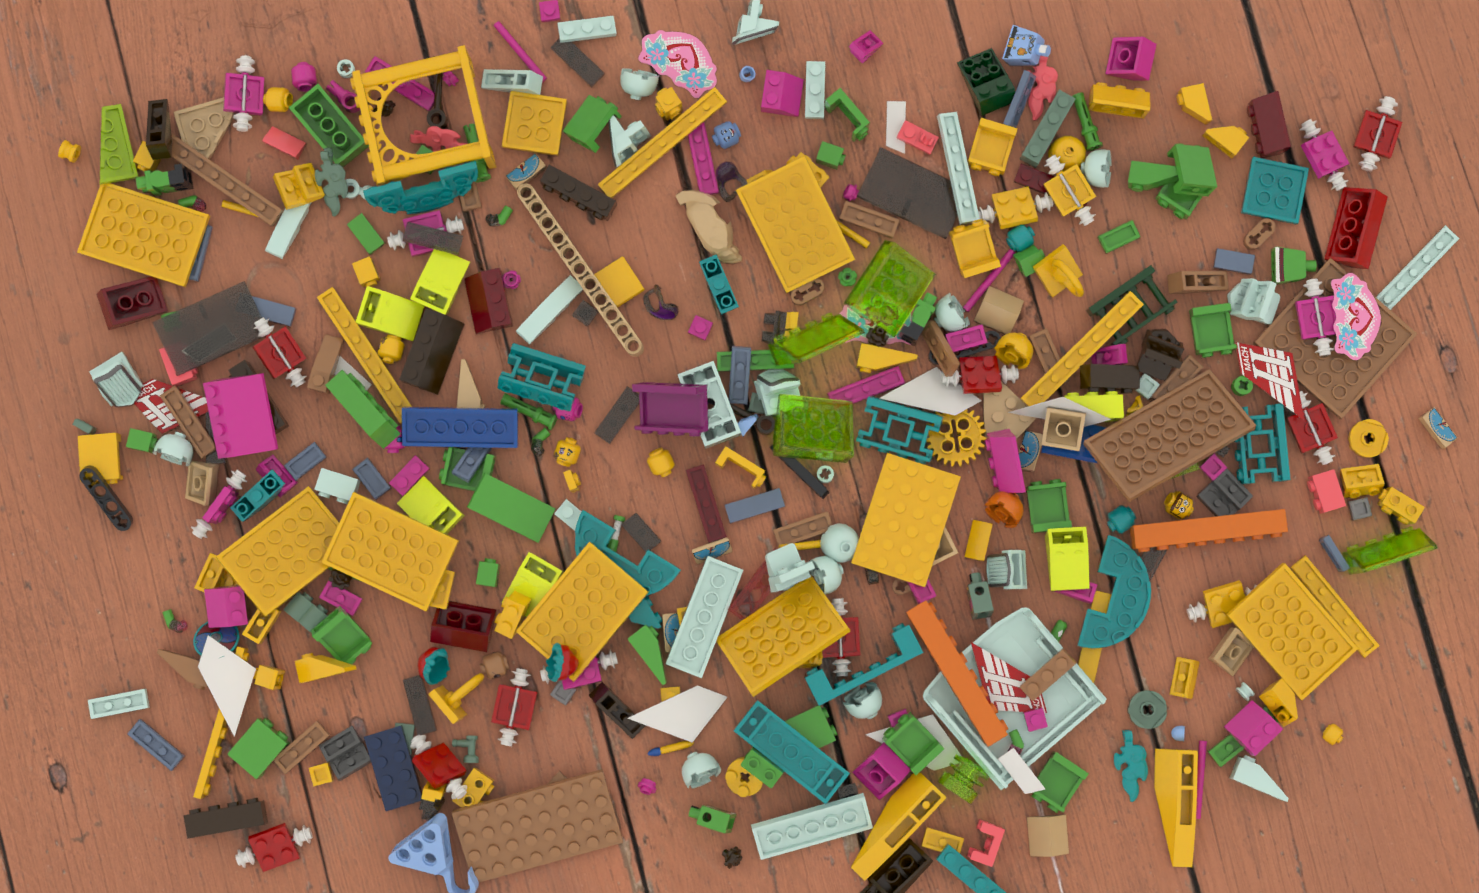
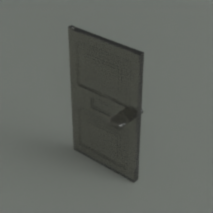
[857,147,958,239]
[152,281,266,376]

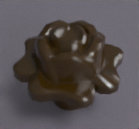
[373,97,396,117]
[866,326,889,347]
[328,569,352,590]
[722,846,742,869]

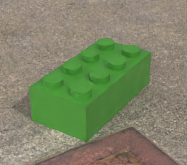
[289,84,369,167]
[325,370,401,449]

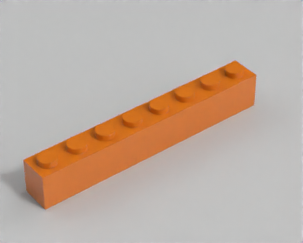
[1130,509,1288,553]
[905,600,1008,747]

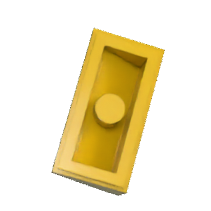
[964,520,993,562]
[1169,657,1200,699]

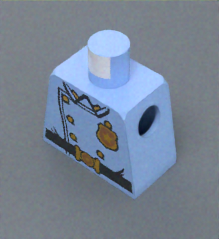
[1002,25,1051,66]

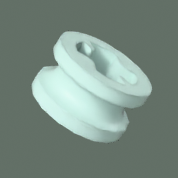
[337,59,355,78]
[817,465,834,484]
[1236,682,1255,701]

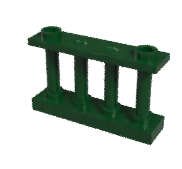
[1086,265,1178,346]

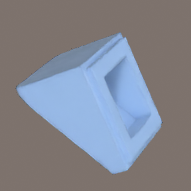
[738,414,759,436]

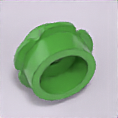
[838,268,857,286]

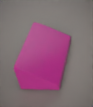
[256,454,298,498]

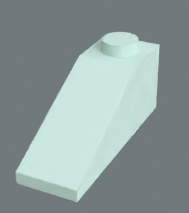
[481,69,543,95]
[1229,755,1289,802]

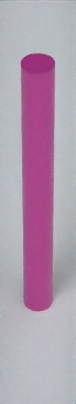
[493,21,547,83]
[963,249,1015,312]
[1196,740,1207,819]

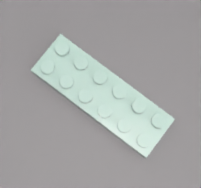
[665,556,743,678]
[751,793,873,860]

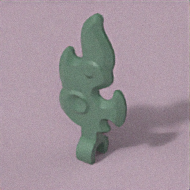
[315,148,348,217]

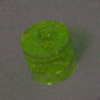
[937,754,990,805]

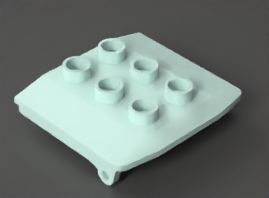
[923,608,1107,790]

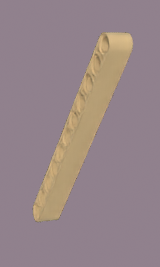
[517,184,644,357]

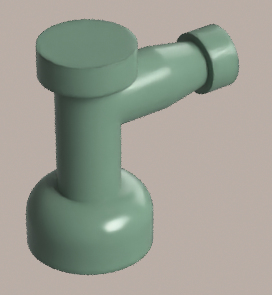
[452,735,479,763]

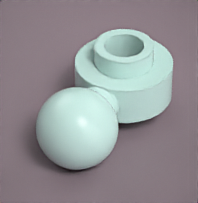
[346,179,372,200]

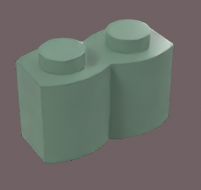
[283,592,328,632]

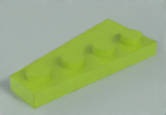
[99,104,138,185]

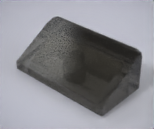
[622,513,661,552]

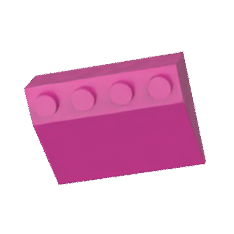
[203,373,278,459]

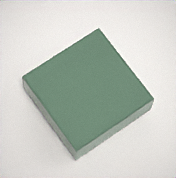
[72,418,97,435]

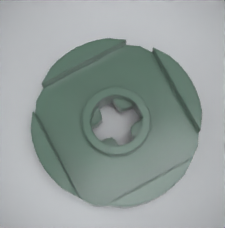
[1127,690,1167,729]

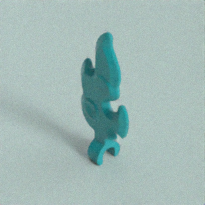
[1114,730,1148,802]

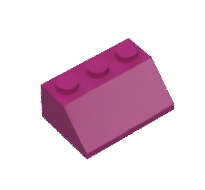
[984,429,1026,493]

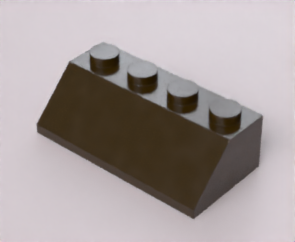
[399,308,465,395]

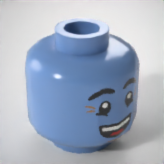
[712,121,741,149]

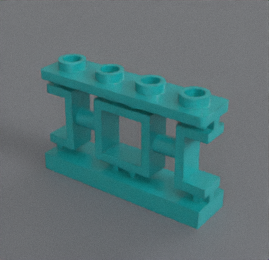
[497,343,586,411]
[856,396,944,464]
[1234,404,1291,485]

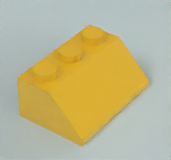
[1088,83,1150,119]

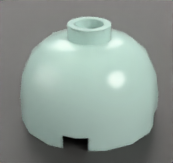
[620,68,659,100]
[1081,149,1112,188]
[934,293,970,332]
[153,432,193,466]
[820,523,859,563]
[809,556,844,595]
[843,682,883,719]
[682,752,721,788]

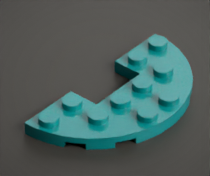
[363,161,478,214]
[575,510,681,596]
[1077,535,1151,649]

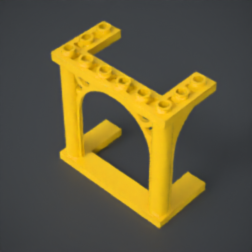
[350,45,497,186]

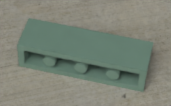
[1020,89,1076,168]

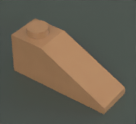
[1167,271,1229,294]
[307,334,344,394]
[157,649,208,690]

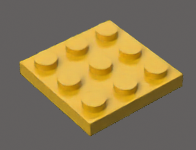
[502,91,567,156]

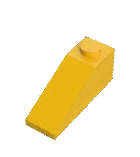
[856,343,918,374]
[295,653,357,683]

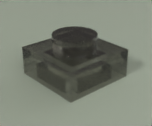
[572,300,599,327]
[837,782,858,799]

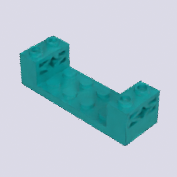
[804,623,924,706]
[733,699,850,804]

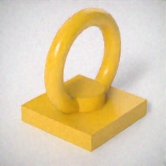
[1033,244,1084,297]
[428,673,484,724]

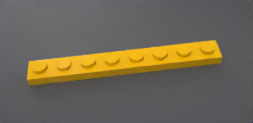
[598,87,727,198]
[317,287,412,424]
[1020,291,1144,406]
[193,646,250,799]

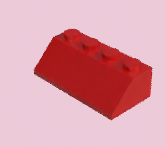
[1324,187,1388,269]

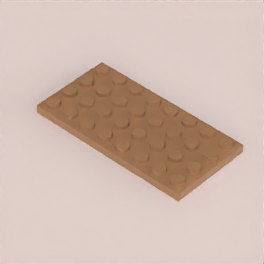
[1083,369,1256,502]
[452,769,623,883]

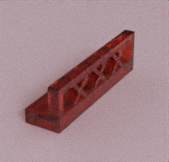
[728,548,776,620]

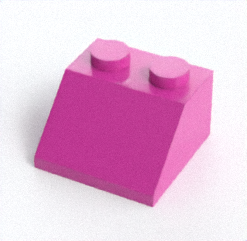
[1105,37,1157,81]
[761,70,804,117]
[204,585,248,628]
[1224,700,1283,756]
[852,742,911,800]

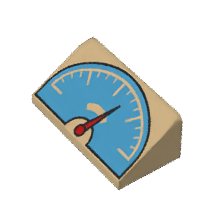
[506,153,547,190]
[1418,407,1458,449]
[1018,430,1043,472]
[692,537,732,564]
[662,613,680,653]

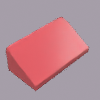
[262,126,306,160]

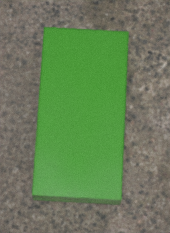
[347,213,385,255]
[1097,220,1141,254]

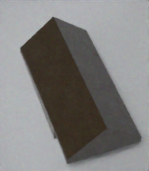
[860,838,933,893]

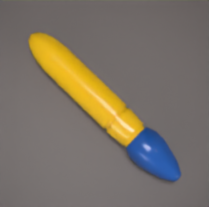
[647,740,694,756]

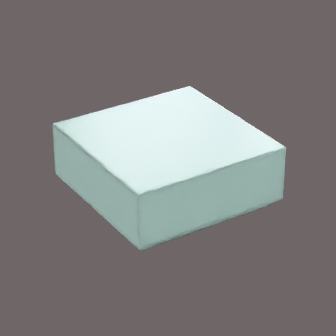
[1135,373,1160,400]

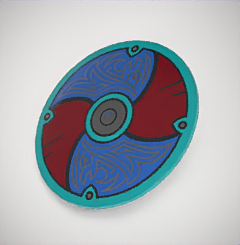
[193,622,240,658]

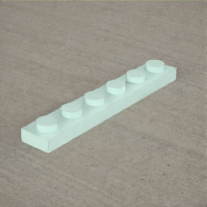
[937,112,980,225]

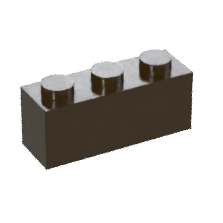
[1080,364,1140,394]

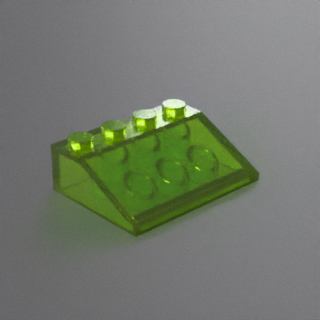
[844,240,936,337]
[768,312,865,366]
[773,394,854,463]
[1342,526,1438,575]

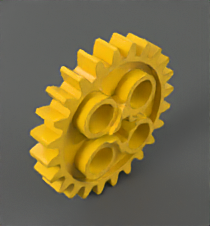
[926,409,987,468]

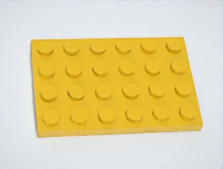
[736,156,855,293]
[77,183,210,288]
[851,453,961,587]
[216,486,339,617]
[321,492,459,611]
[516,542,649,682]
[1226,563,1358,700]
[716,574,850,697]

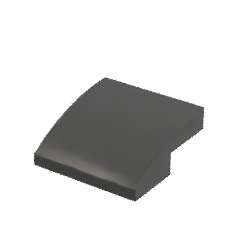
[1196,468,1253,517]
[319,726,371,781]

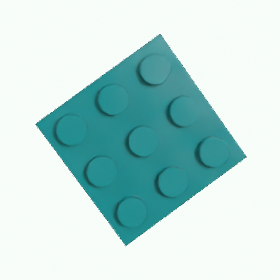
[1241,157,1309,225]

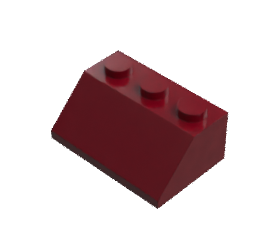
[1247,91,1291,158]
[464,268,513,334]
[430,601,496,652]

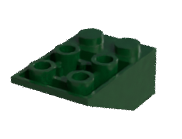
[957,48,1015,116]

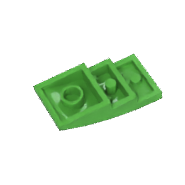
[467,473,555,543]

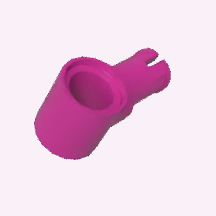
[326,80,360,113]

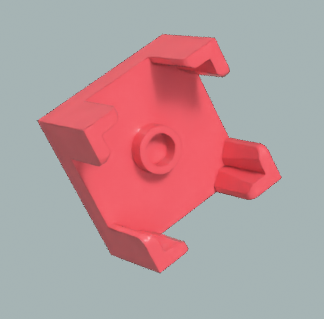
[967,819,1005,867]

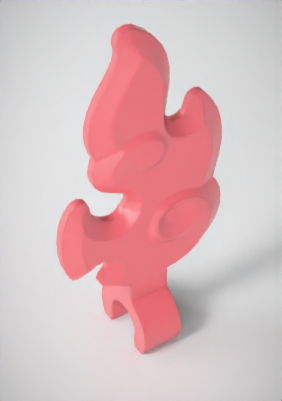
[1028,56,1058,121]
[410,126,467,152]

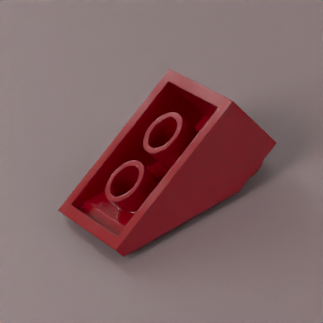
[96,277,168,330]

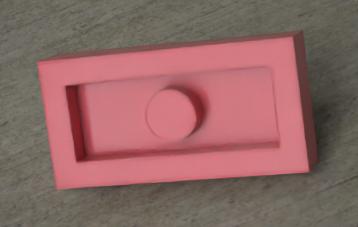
[896,120,939,155]

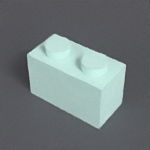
[314,468,361,504]

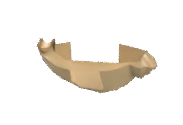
[676,190,742,264]

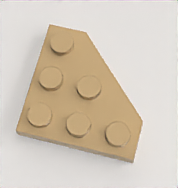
[174,97,235,160]
[983,381,1036,445]

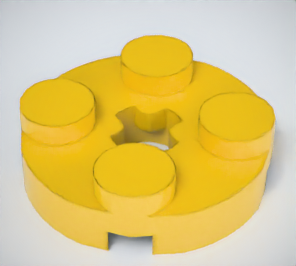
[1348,419,1389,458]
[725,757,763,797]

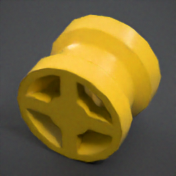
[58,140,81,163]

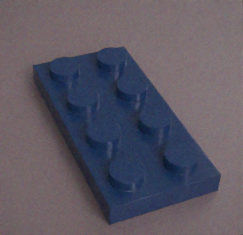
[364,725,424,811]

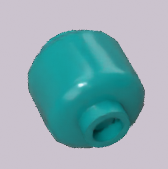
[1006,225,1035,252]
[1106,505,1136,534]

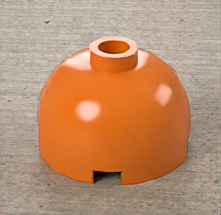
[985,491,1024,528]

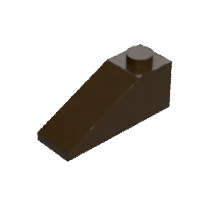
[146,99,172,160]
[589,682,646,739]

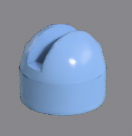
[739,66,756,82]
[1171,726,1185,741]

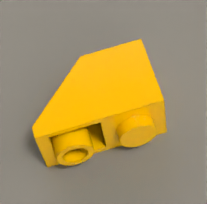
[1259,678,1298,727]

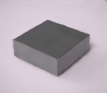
[1347,497,1372,521]
[550,680,577,705]

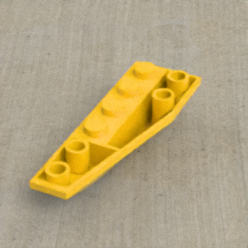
[1154,748,1198,867]
[851,772,947,881]

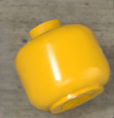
[1322,724,1344,745]

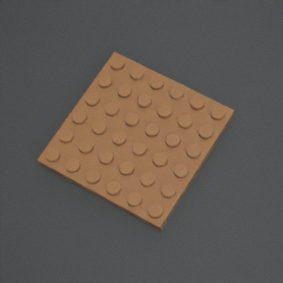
[1254,258,1417,419]

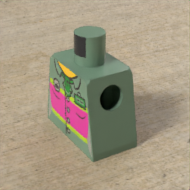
[967,572,993,620]

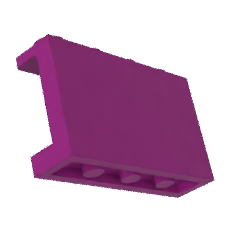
[632,382,708,437]

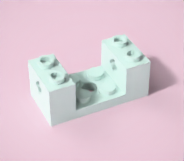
[677,361,741,449]

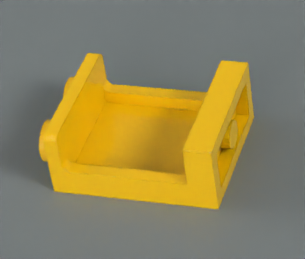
[968,118,1018,176]
[949,219,1001,278]
[78,433,123,486]
[715,446,766,489]

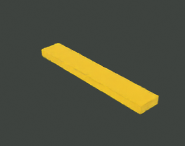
[1290,555,1379,658]
[1078,591,1111,683]

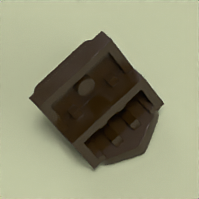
[1136,329,1184,380]

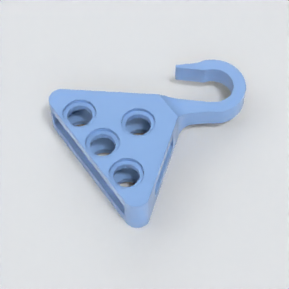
[388,813,479,893]

